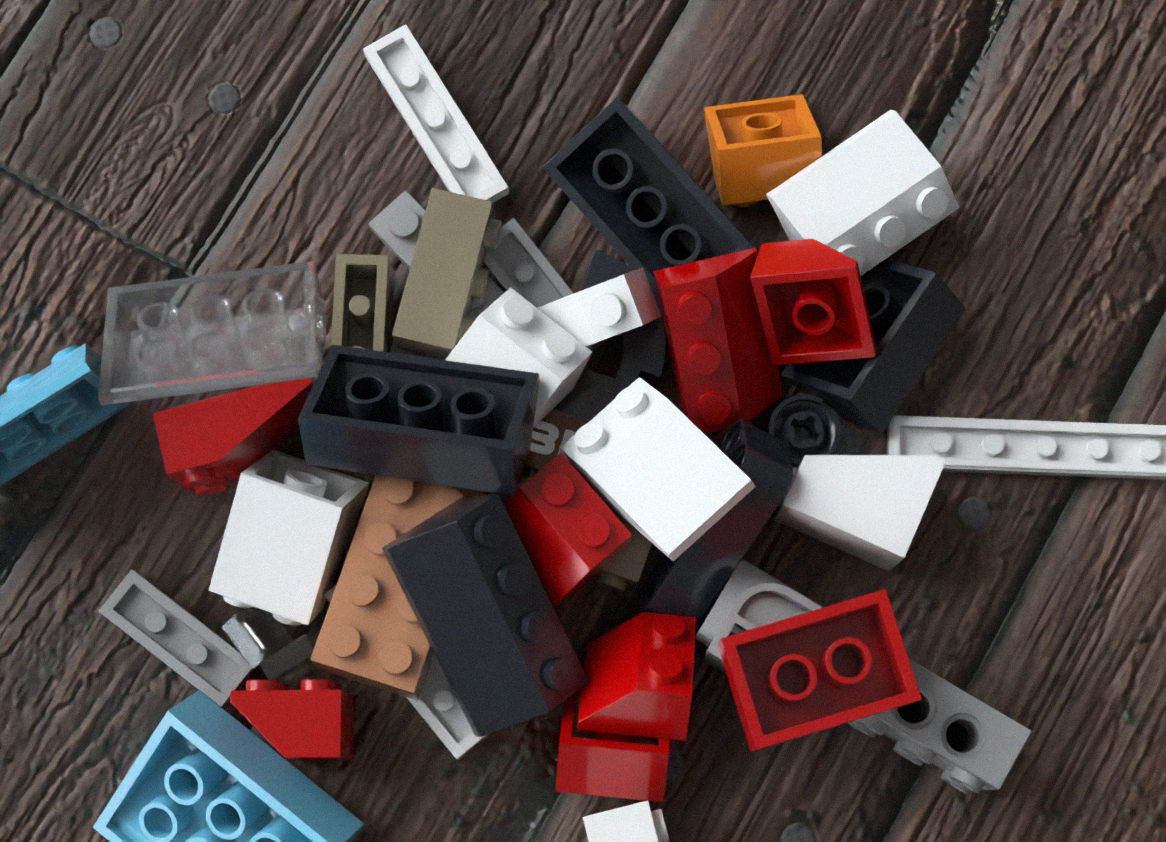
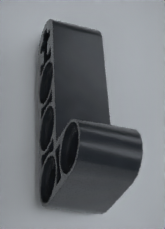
[639,419,794,625]

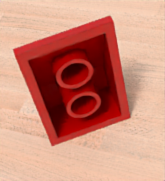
[153,372,315,496]

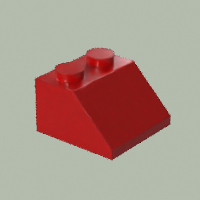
[750,238,877,365]
[504,453,632,609]
[577,612,696,741]
[555,690,670,802]

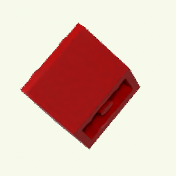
[230,679,355,761]

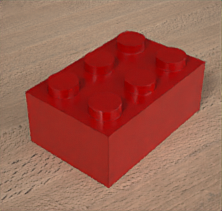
[717,589,922,752]

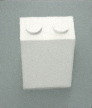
[208,450,369,626]
[774,455,947,571]

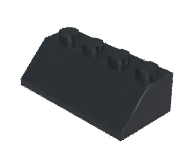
[542,97,759,297]
[298,344,540,496]
[382,494,589,737]

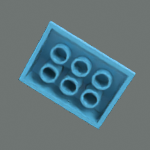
[0,343,130,486]
[93,690,364,842]

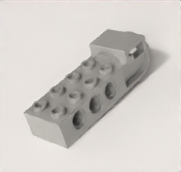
[695,559,1031,794]

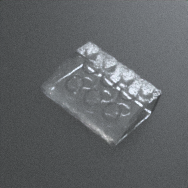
[98,261,326,405]

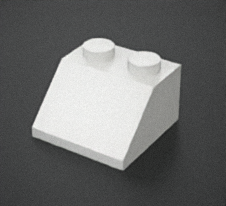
[446,287,592,428]

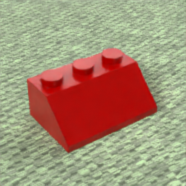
[653,248,783,434]

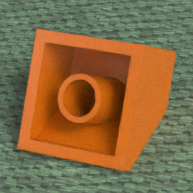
[704,94,822,207]

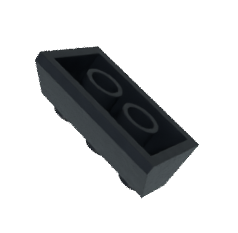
[781,259,966,434]

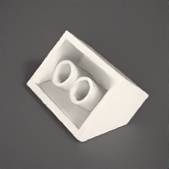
[766,109,960,276]

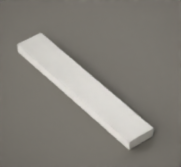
[887,415,1166,480]

